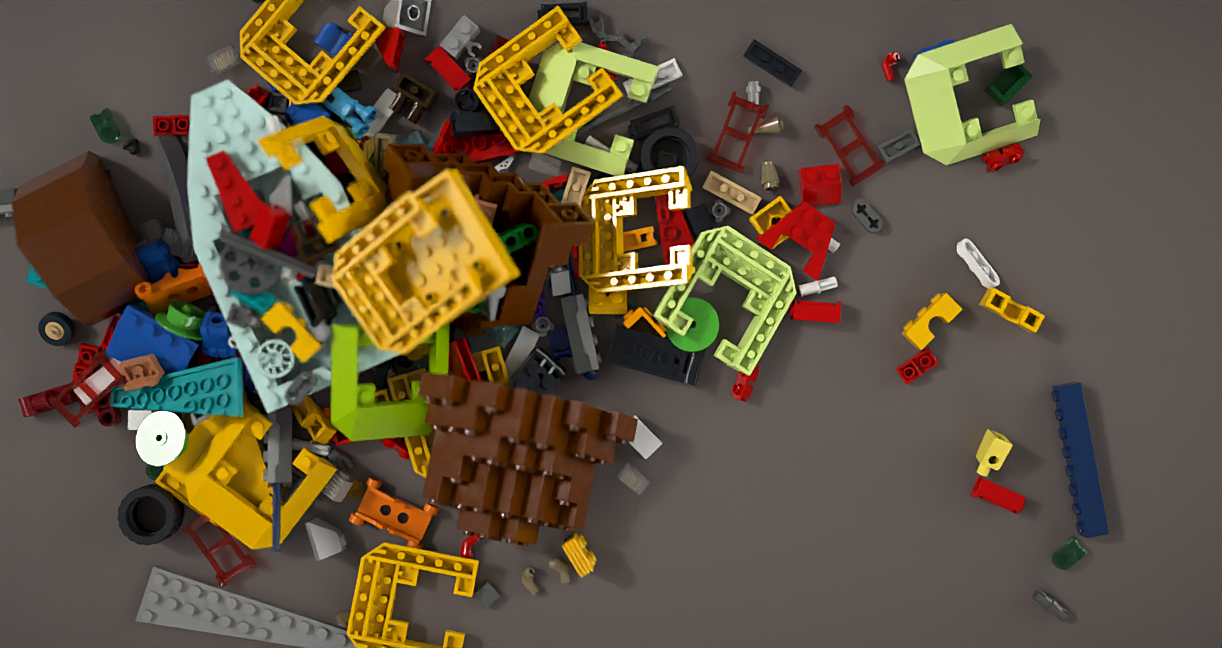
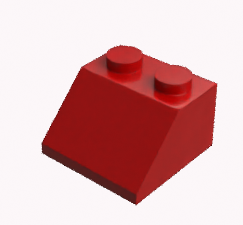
[798,163,841,207]

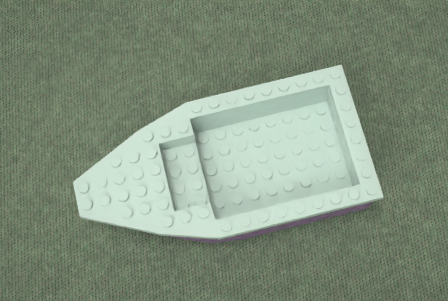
[187,80,415,413]

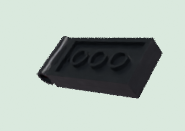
[605,325,706,386]
[504,345,567,395]

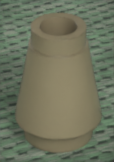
[761,161,780,191]

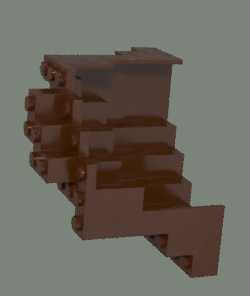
[383,144,596,336]
[417,372,638,547]

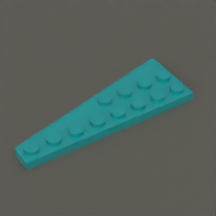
[110,358,243,417]

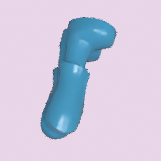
[322,87,378,139]

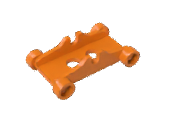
[135,263,216,315]
[349,476,440,549]

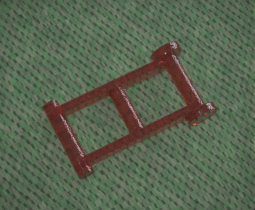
[706,91,769,173]
[814,104,885,187]
[48,349,128,428]
[182,515,256,588]

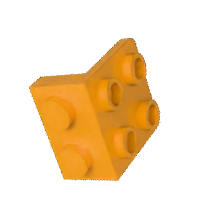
[623,307,667,338]

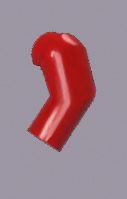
[882,52,900,81]
[460,533,481,559]

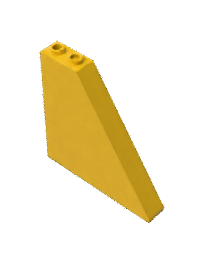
[163,382,283,508]

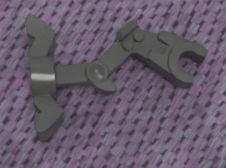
[589,14,648,58]

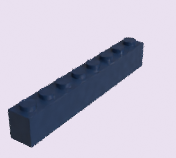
[1051,382,1109,538]

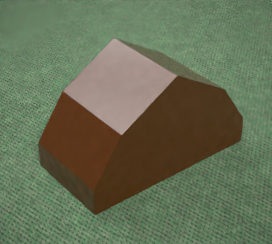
[11,151,154,325]

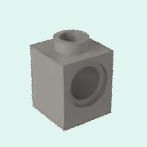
[545,265,571,296]

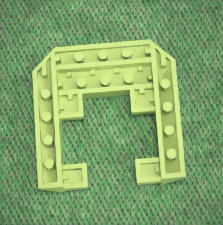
[904,24,1041,165]
[529,42,659,176]
[653,226,797,376]

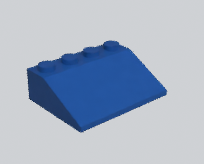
[105,303,203,375]

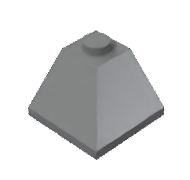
[382,0,431,37]
[268,175,294,221]
[305,517,347,561]

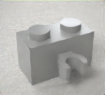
[440,15,482,61]

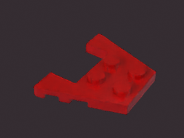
[756,201,836,281]

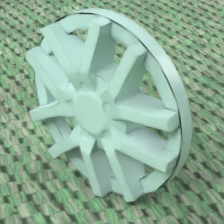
[256,340,294,378]

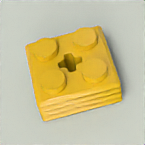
[749,196,791,249]
[588,286,627,314]
[562,532,597,578]

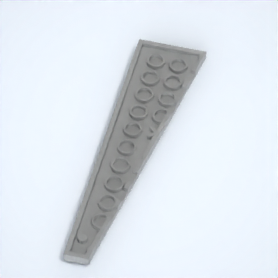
[135,566,356,648]

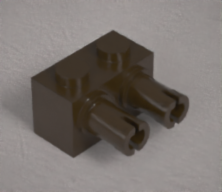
[389,72,440,125]
[291,215,342,265]

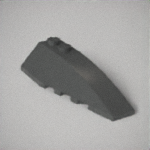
[156,135,193,246]

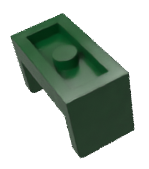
[984,64,1033,106]

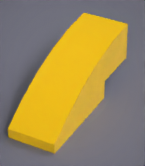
[289,395,337,445]

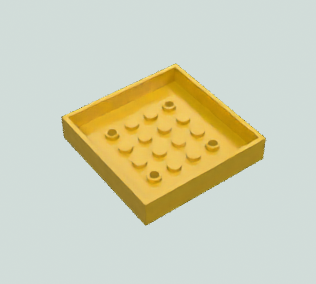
[354,170,520,335]

